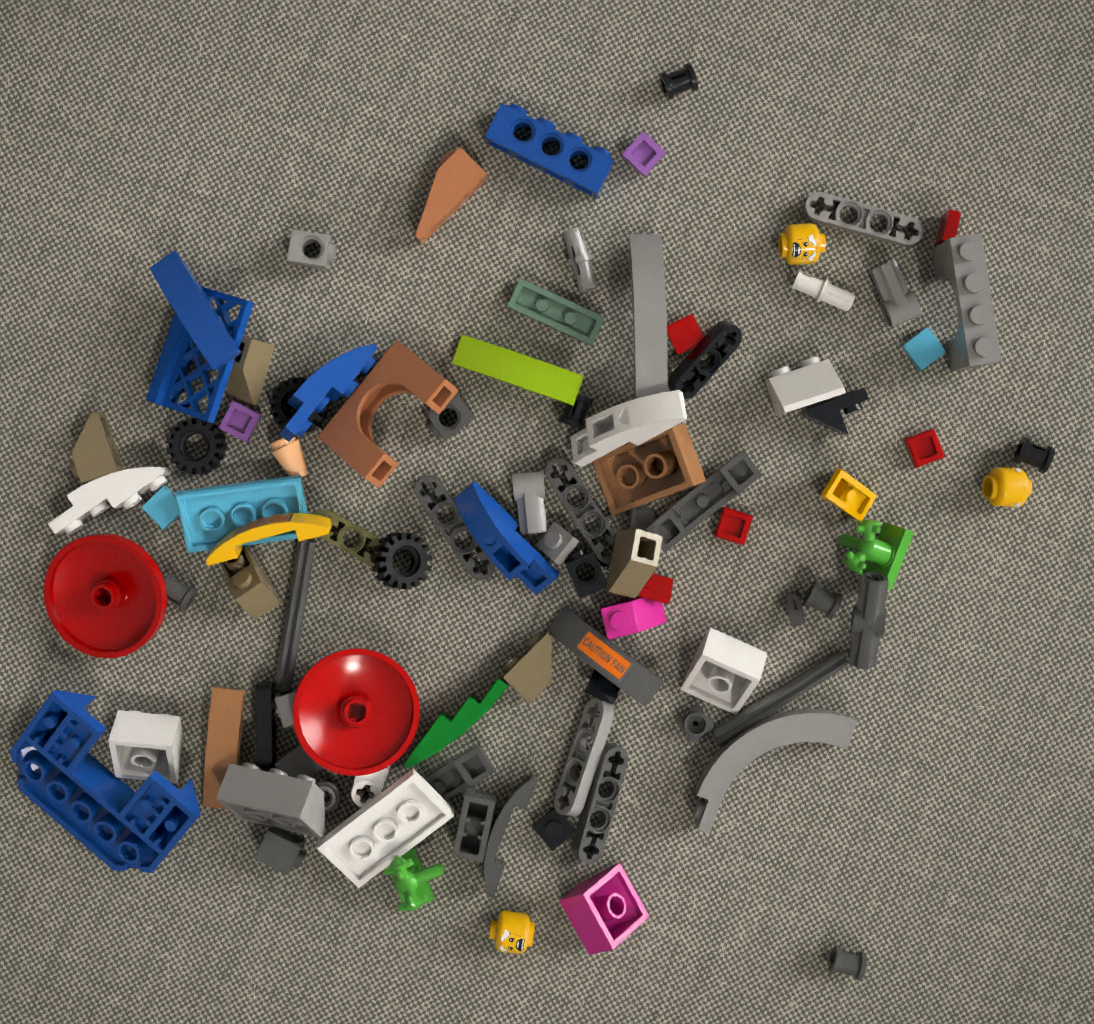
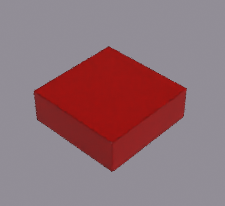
[935,209,961,245]
[667,314,704,356]
[903,428,945,468]
[713,507,753,546]
[638,573,673,604]

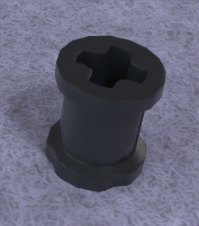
[659,63,698,100]
[558,394,594,430]
[1013,437,1055,474]

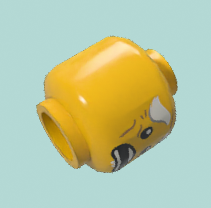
[778,223,826,265]
[982,467,1032,508]
[489,910,535,954]

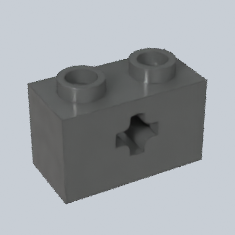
[452,788,497,863]

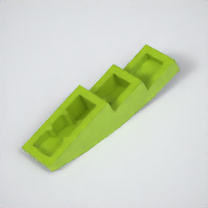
[452,334,584,406]

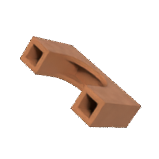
[318,340,459,488]

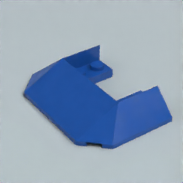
[10,690,201,873]

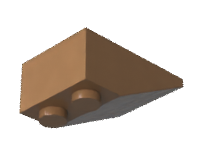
[592,423,707,516]

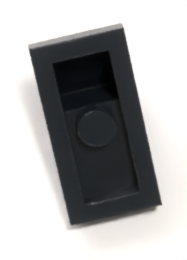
[801,387,869,435]

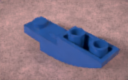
[279,343,378,442]
[454,481,559,595]

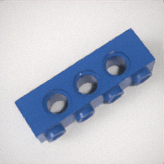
[485,103,614,199]

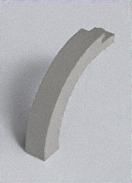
[629,234,668,399]
[693,709,858,834]

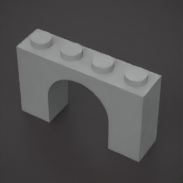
[931,233,1002,372]

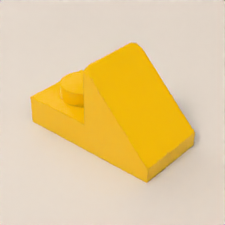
[819,468,877,521]

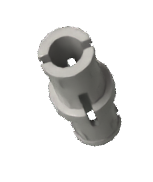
[562,227,598,293]

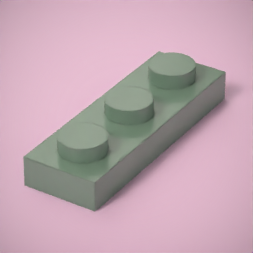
[507,278,605,347]

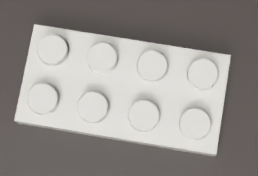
[317,768,455,888]

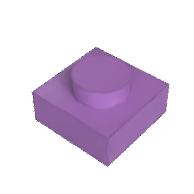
[621,132,666,178]
[219,400,262,443]

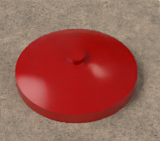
[43,533,167,658]
[292,648,420,776]

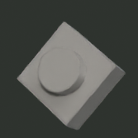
[535,522,580,565]

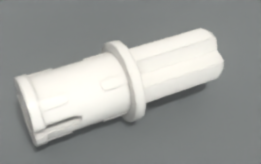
[791,270,855,311]

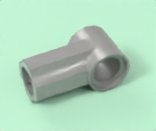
[869,260,921,328]
[512,471,547,534]

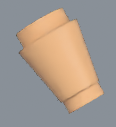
[270,437,309,477]

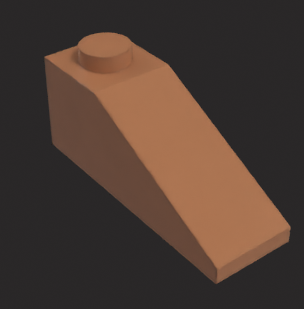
[415,147,488,245]

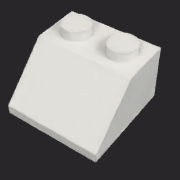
[765,356,846,416]
[680,628,768,715]
[108,710,183,784]

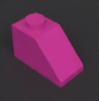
[599,597,667,640]

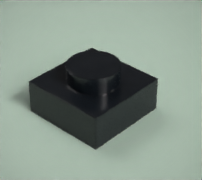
[585,669,620,705]
[532,807,576,851]

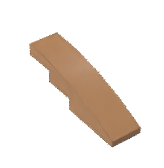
[202,686,246,809]

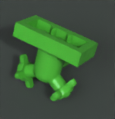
[838,520,914,591]
[383,846,444,912]

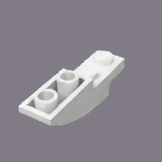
[570,390,687,467]
[48,467,172,535]

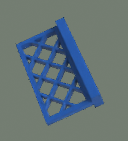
[146,286,254,424]

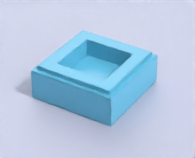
[901,327,946,371]
[141,486,179,530]

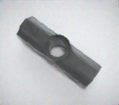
[848,572,889,669]

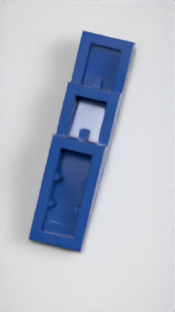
[149,250,242,371]

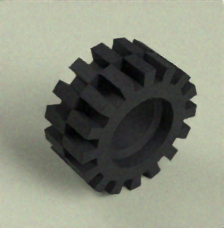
[269,377,328,434]
[166,418,227,474]
[371,532,432,590]

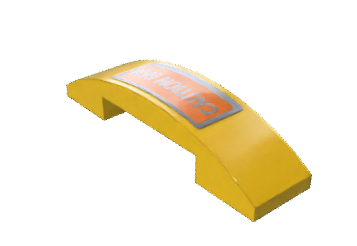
[206,513,332,566]

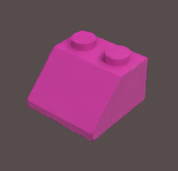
[559,863,650,955]

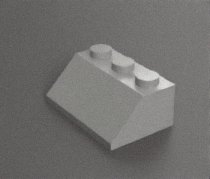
[216,762,325,839]

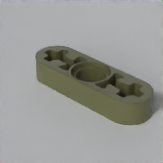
[314,509,394,566]

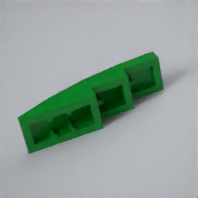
[403,675,509,768]

